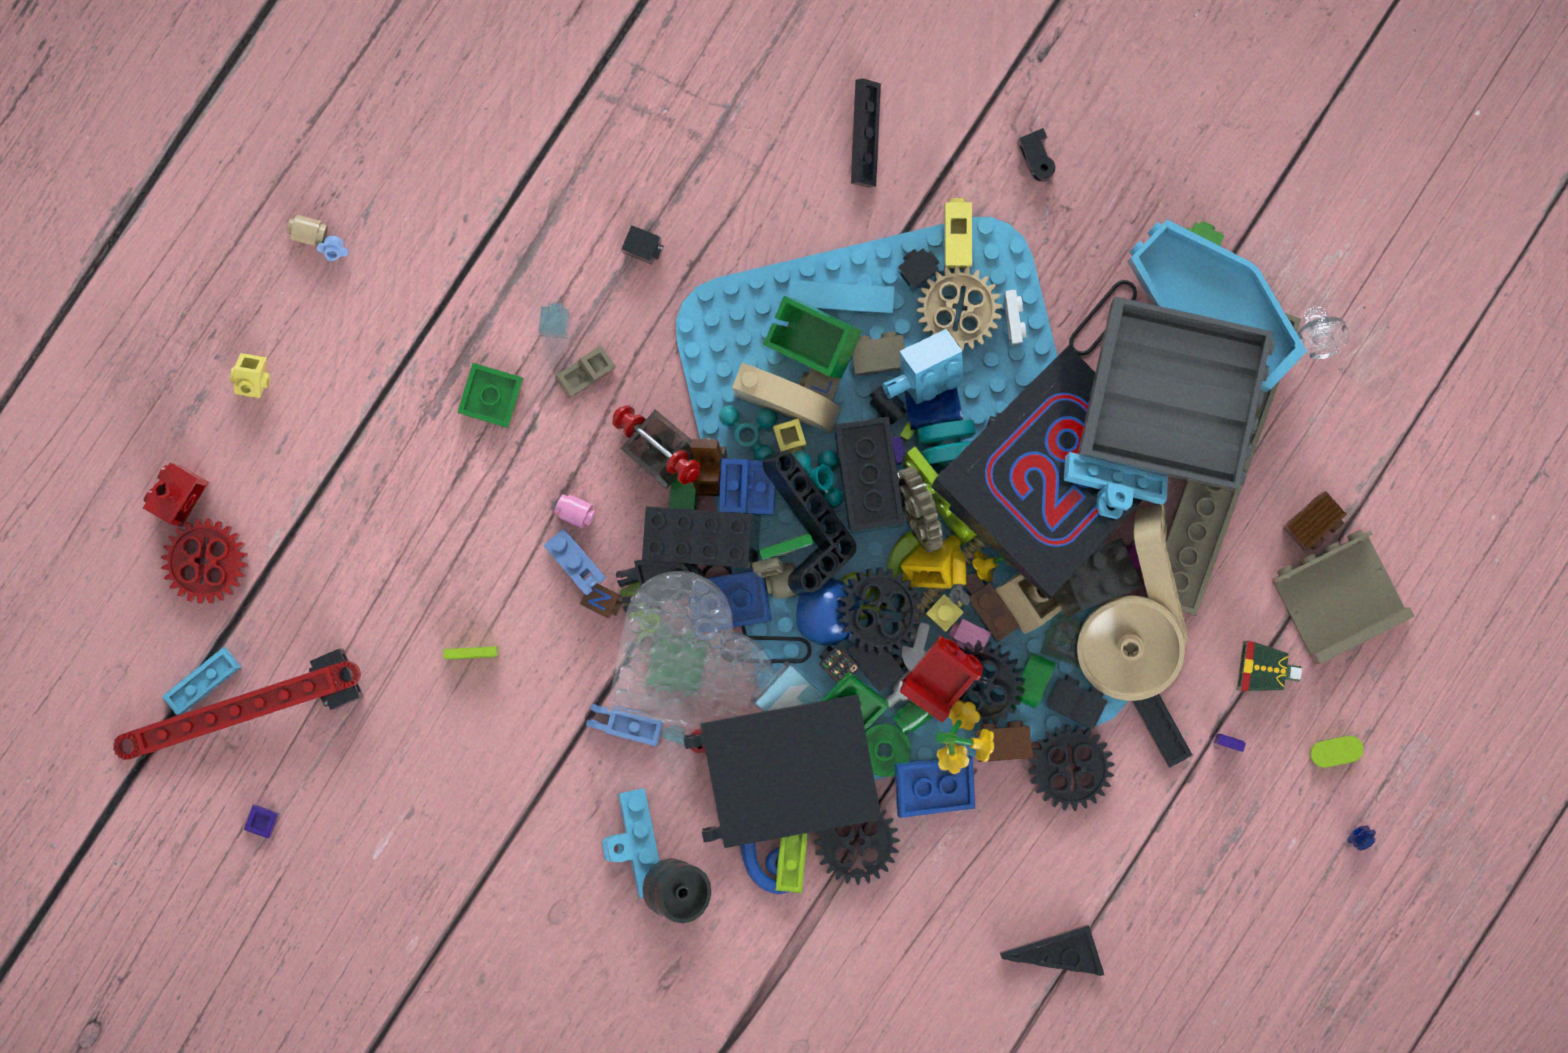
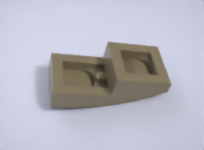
[555,346,615,399]

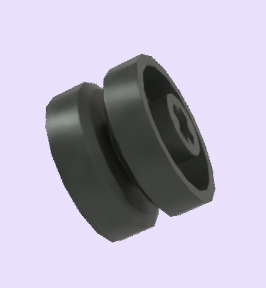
[642,858,712,924]

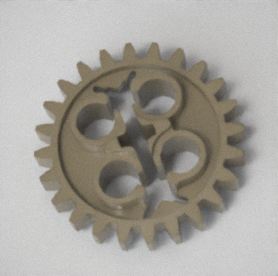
[897,467,943,553]

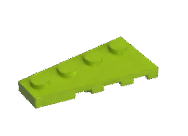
[901,447,977,546]

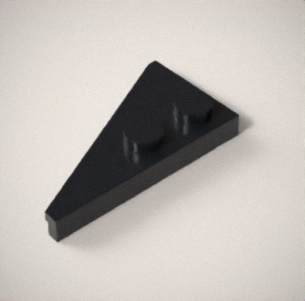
[1000,924,1105,976]

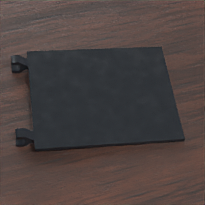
[684,694,882,848]

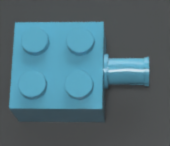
[882,329,963,404]

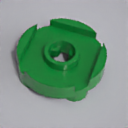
[865,724,911,777]

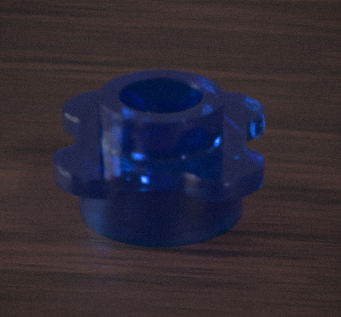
[1347,825,1376,851]

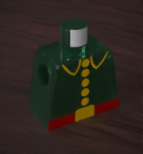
[1236,641,1302,691]

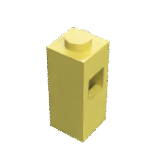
[944,198,972,269]

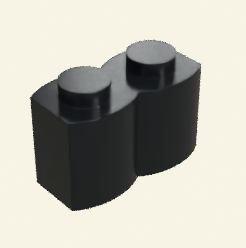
[1044,675,1108,730]

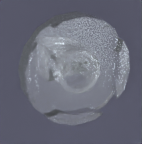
[1297,307,1350,359]

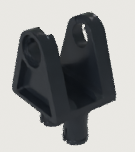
[616,560,703,613]

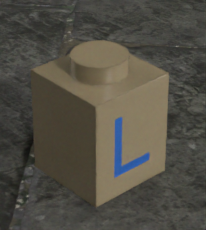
[799,368,841,401]

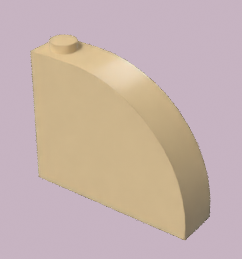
[732,362,842,434]

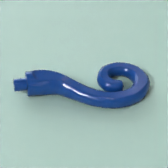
[740,843,789,894]

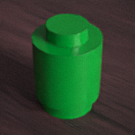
[893,701,933,734]

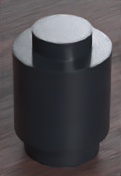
[869,386,907,425]

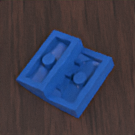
[719,458,776,515]

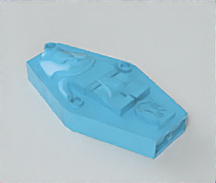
[1127,219,1307,392]

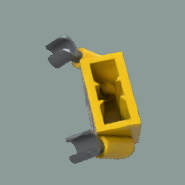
[901,535,970,606]

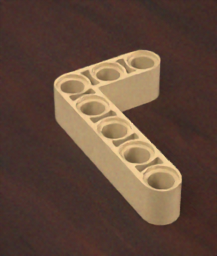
[1134,504,1188,644]

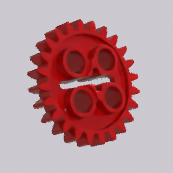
[161,518,249,604]

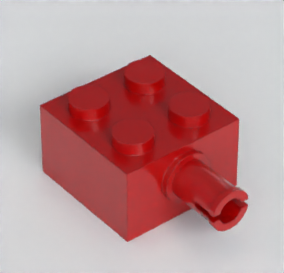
[143,462,209,527]

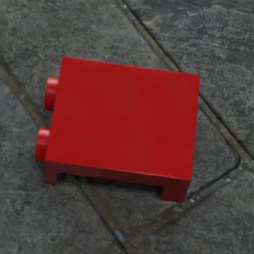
[899,636,983,723]

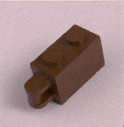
[964,573,1020,642]

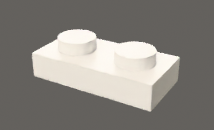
[1003,290,1026,346]

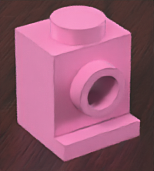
[948,619,991,649]

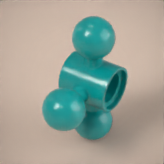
[719,406,777,461]
[793,450,843,508]

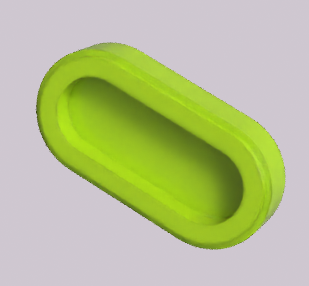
[1309,735,1364,768]

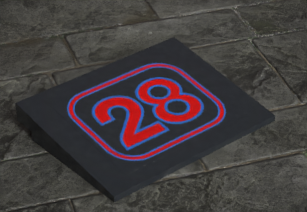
[931,345,1165,599]

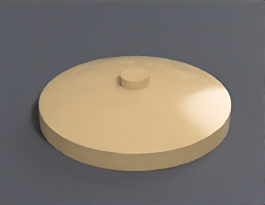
[1077,596,1185,701]

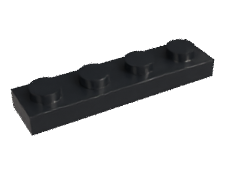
[851,78,881,188]

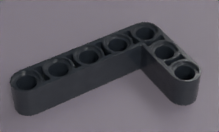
[762,451,857,594]

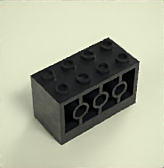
[834,417,904,534]
[642,506,761,568]

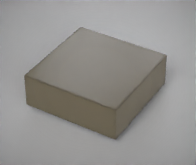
[752,557,785,578]

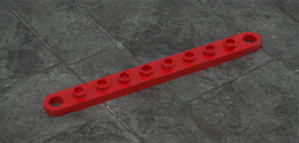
[113,661,361,760]

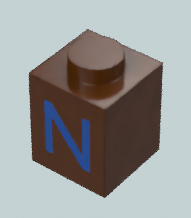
[580,583,622,619]

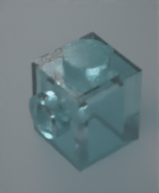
[539,303,570,339]

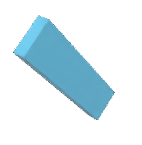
[788,280,895,314]

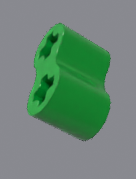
[1020,652,1056,709]

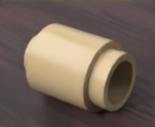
[287,214,328,246]

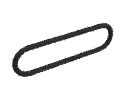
[1069,280,1137,355]
[719,635,812,663]

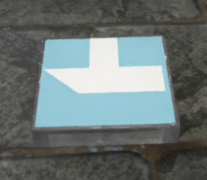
[750,661,823,711]

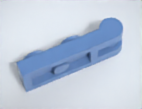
[544,528,606,596]

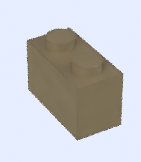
[851,332,905,377]

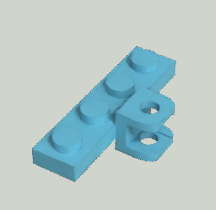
[1064,452,1168,519]
[601,788,659,898]

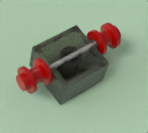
[612,405,700,489]

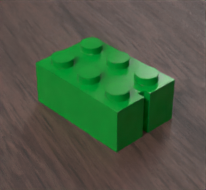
[763,296,863,379]

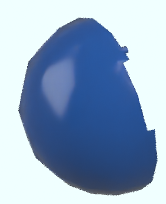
[796,578,861,646]

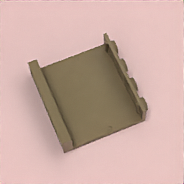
[1272,530,1415,664]

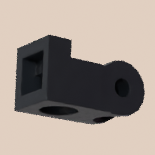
[1017,128,1056,182]

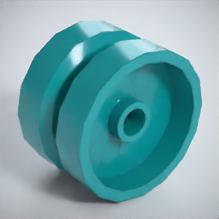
[917,420,976,466]

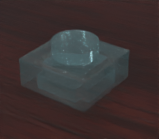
[660,723,689,745]

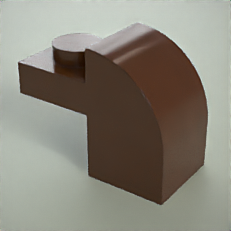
[690,438,728,496]

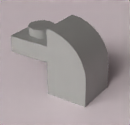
[901,623,930,671]

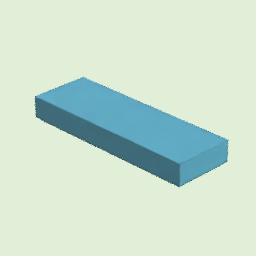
[162,647,242,716]

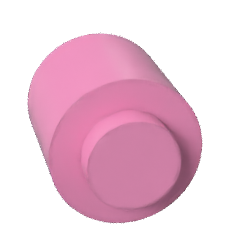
[554,494,596,528]

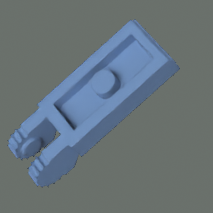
[586,704,664,747]

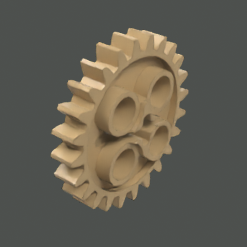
[916,266,1002,351]

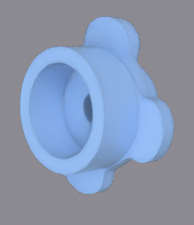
[317,236,349,261]

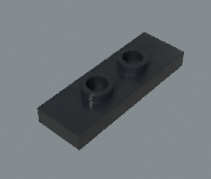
[1132,694,1193,768]

